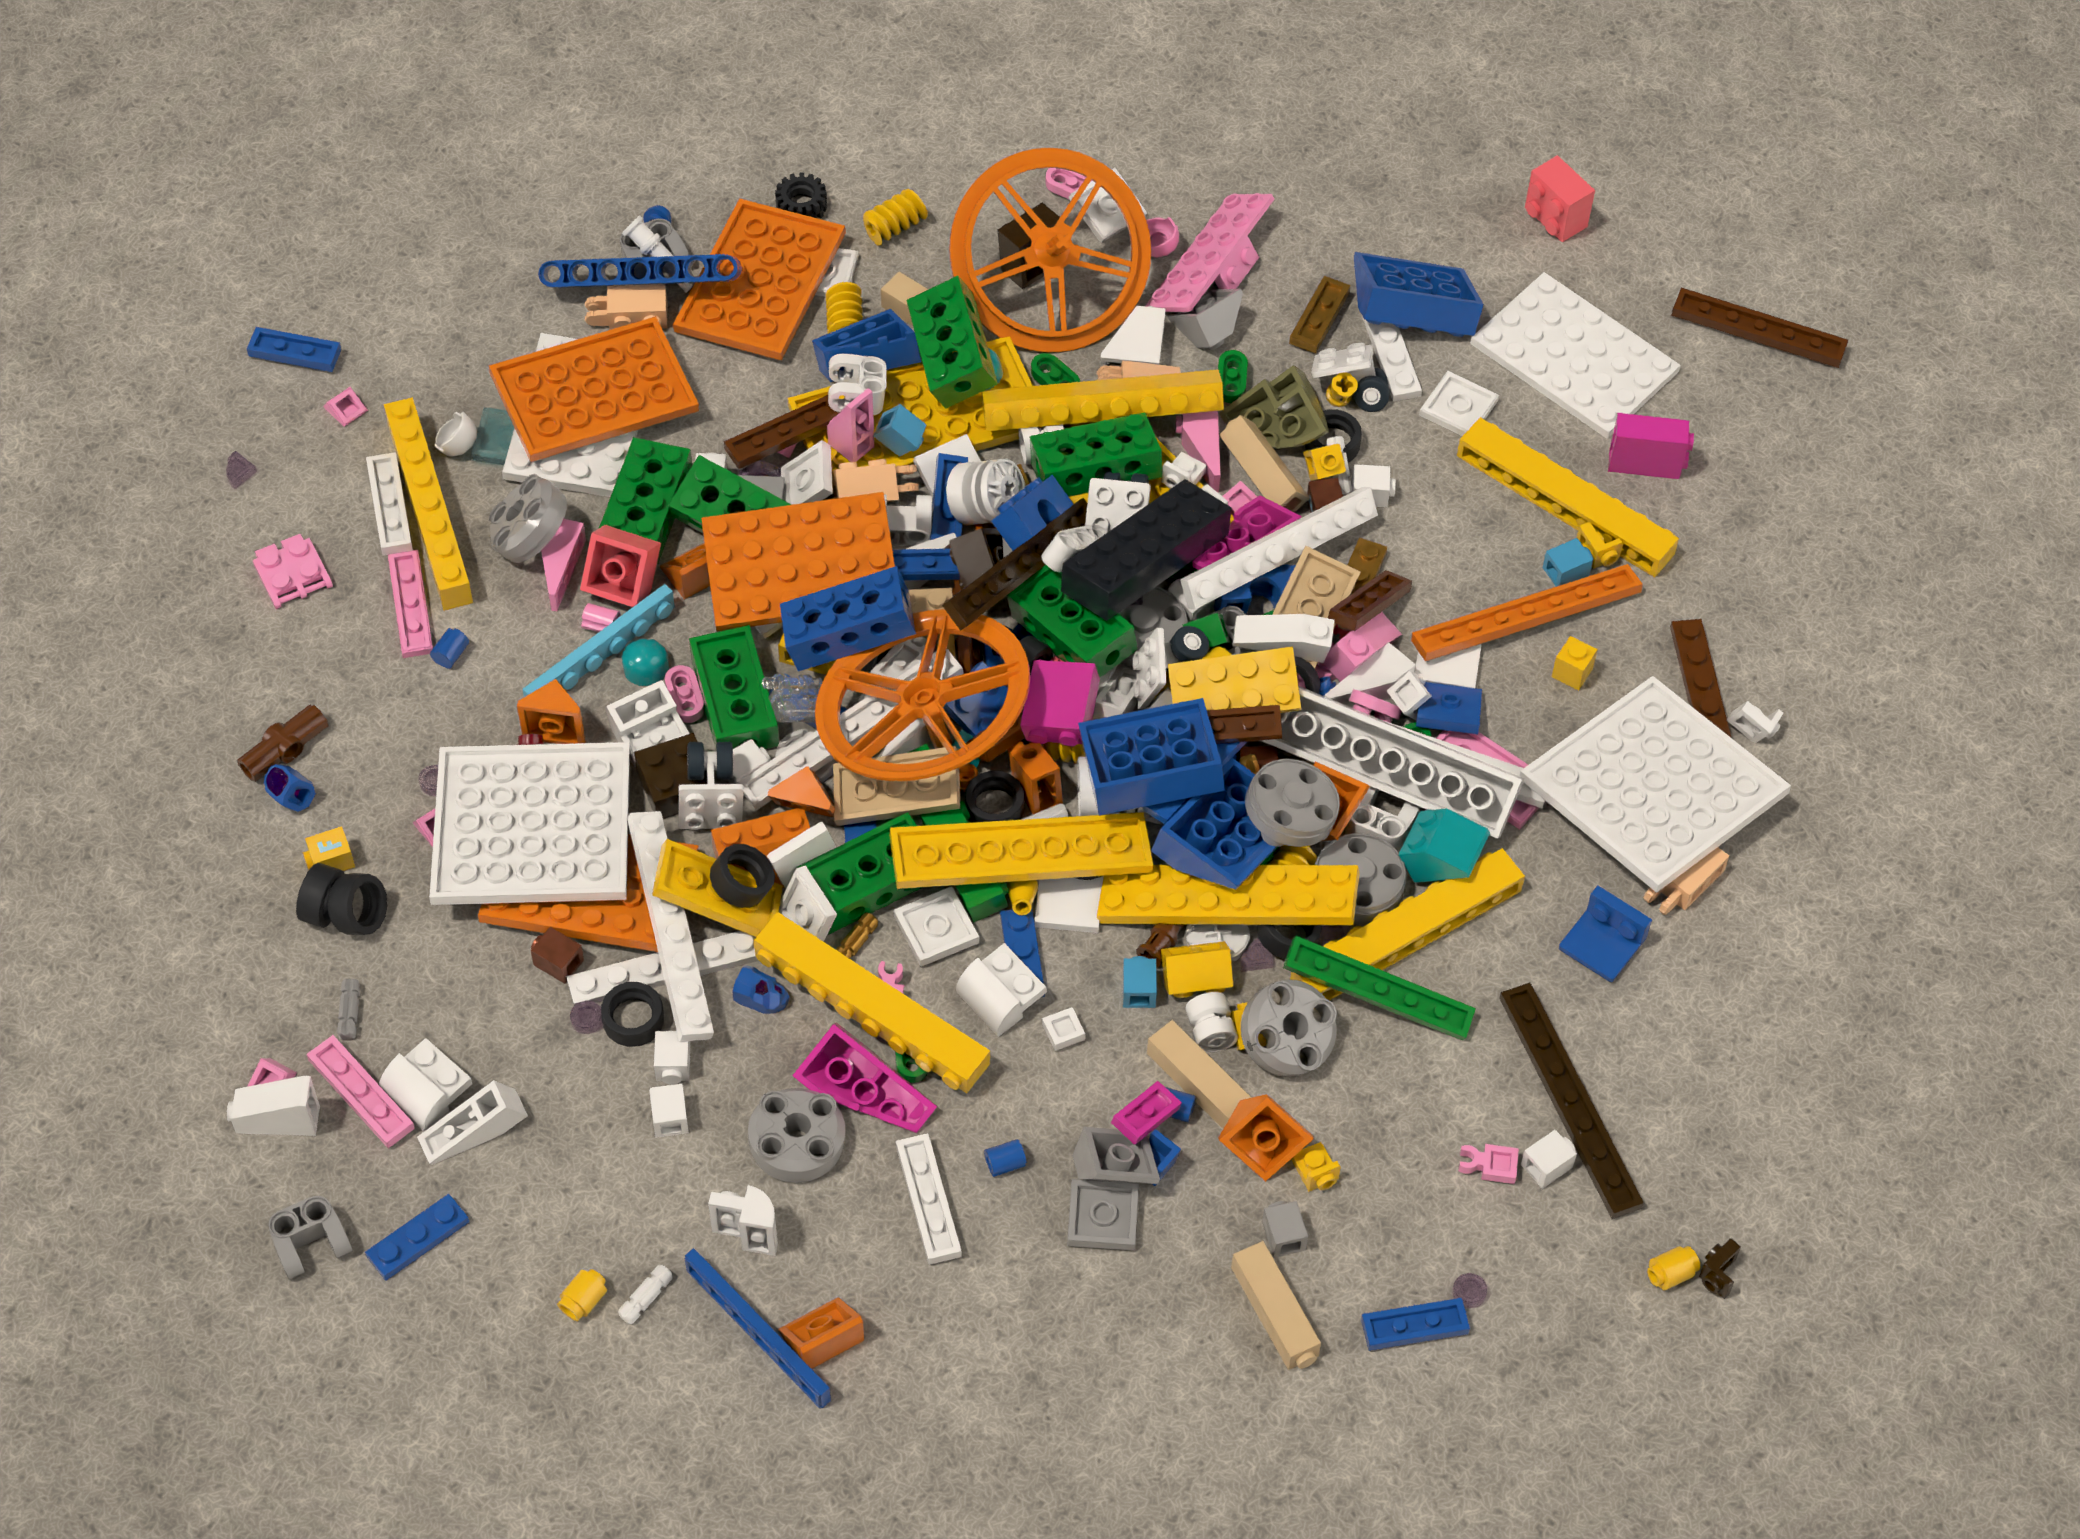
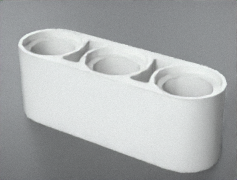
[1041,524,1108,572]

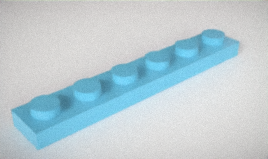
[522,584,675,697]

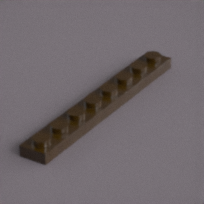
[942,498,1088,631]
[1499,982,1644,1219]

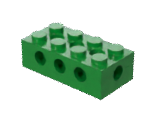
[906,275,998,409]
[1029,412,1162,497]
[599,437,692,564]
[668,455,792,533]
[1007,565,1138,678]
[689,625,779,749]
[796,812,923,935]

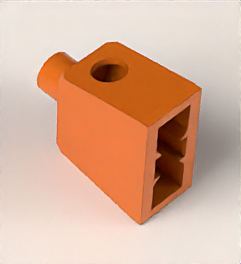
[1008,741,1063,814]

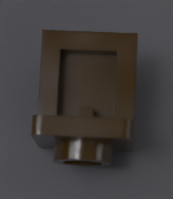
[1699,1238,1741,1299]

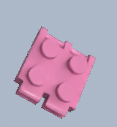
[253,534,333,609]

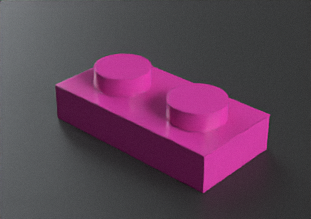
[1111,1081,1182,1145]

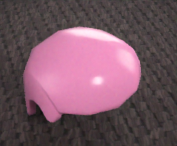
[1146,217,1179,258]

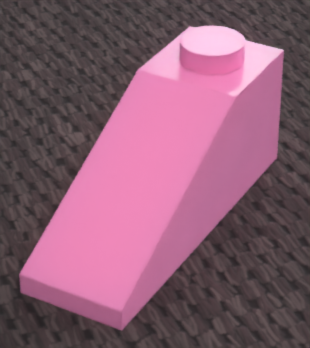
[827,388,874,462]
[1175,411,1220,492]
[541,519,586,612]
[1323,612,1402,682]

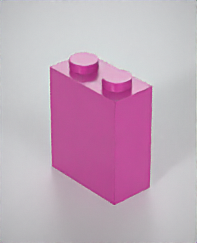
[1608,413,1694,479]
[1020,660,1100,746]

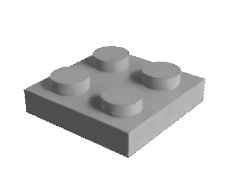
[1067,1179,1139,1250]

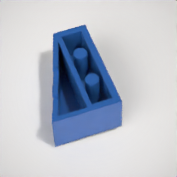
[812,309,921,382]

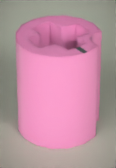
[581,603,621,632]

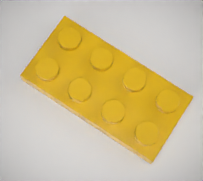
[1168,646,1302,713]
[652,839,783,937]

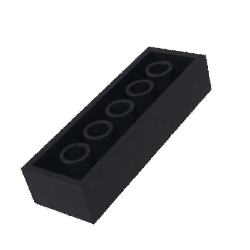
[1061,479,1232,621]

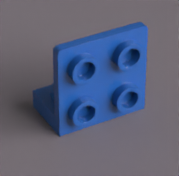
[1559,885,1652,982]

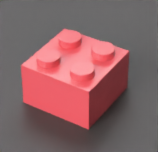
[1525,155,1595,242]
[580,525,661,607]

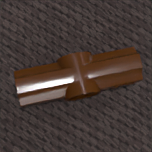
[237,705,329,782]

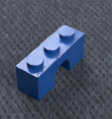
[991,475,1073,551]
[1214,564,1296,615]

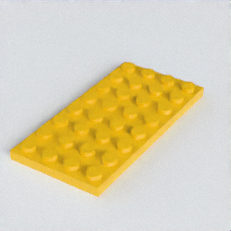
[788,337,1042,488]

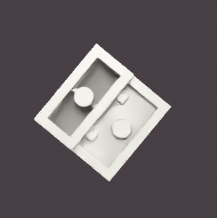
[606,680,689,767]
[956,943,1047,1037]
[379,1038,472,1132]
[708,1185,778,1256]

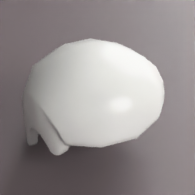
[434,412,477,456]

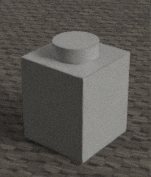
[1262,1201,1308,1258]

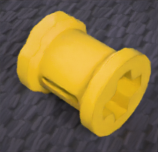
[1326,372,1358,407]

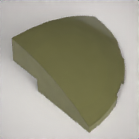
[1219,365,1329,449]

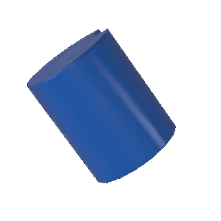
[430,628,469,669]
[1166,1087,1196,1123]
[984,1139,1027,1177]

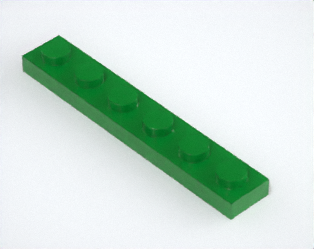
[1283,936,1476,1041]

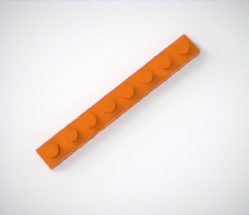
[1411,564,1643,662]

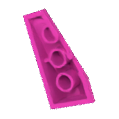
[1192,495,1302,570]
[792,1022,938,1133]

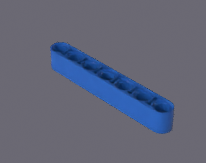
[538,254,742,288]

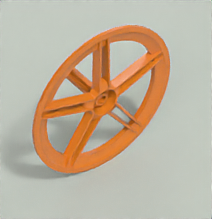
[949,148,1151,352]
[815,609,1030,781]

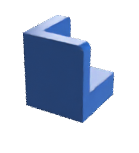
[1149,1129,1181,1186]

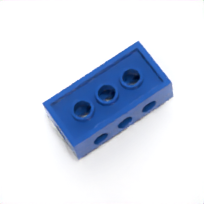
[780,566,916,672]

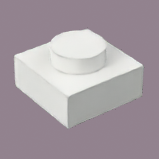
[1042,1007,1085,1051]

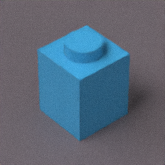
[873,404,926,457]
[1542,538,1593,587]
[1123,956,1157,1008]

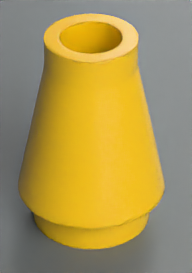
[1007,880,1038,915]

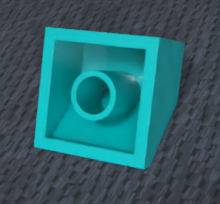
[1398,808,1490,882]

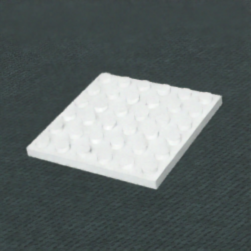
[1520,676,1791,893]
[429,742,630,905]

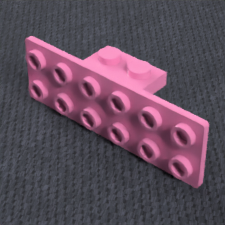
[1145,193,1274,312]

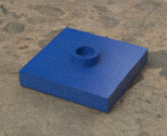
[1416,682,1482,734]

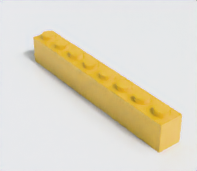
[982,369,1224,431]
[384,397,473,611]
[1457,417,1679,578]
[1290,848,1525,1010]
[754,912,990,1094]

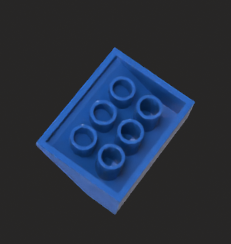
[1354,252,1484,337]
[1078,698,1225,816]
[1151,758,1278,890]

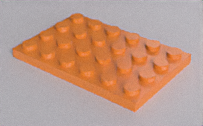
[673,198,846,361]
[489,316,699,462]
[701,492,895,632]
[478,834,699,952]

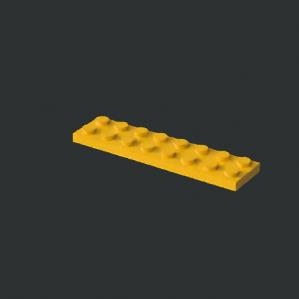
[889,812,1153,889]
[1097,865,1360,925]

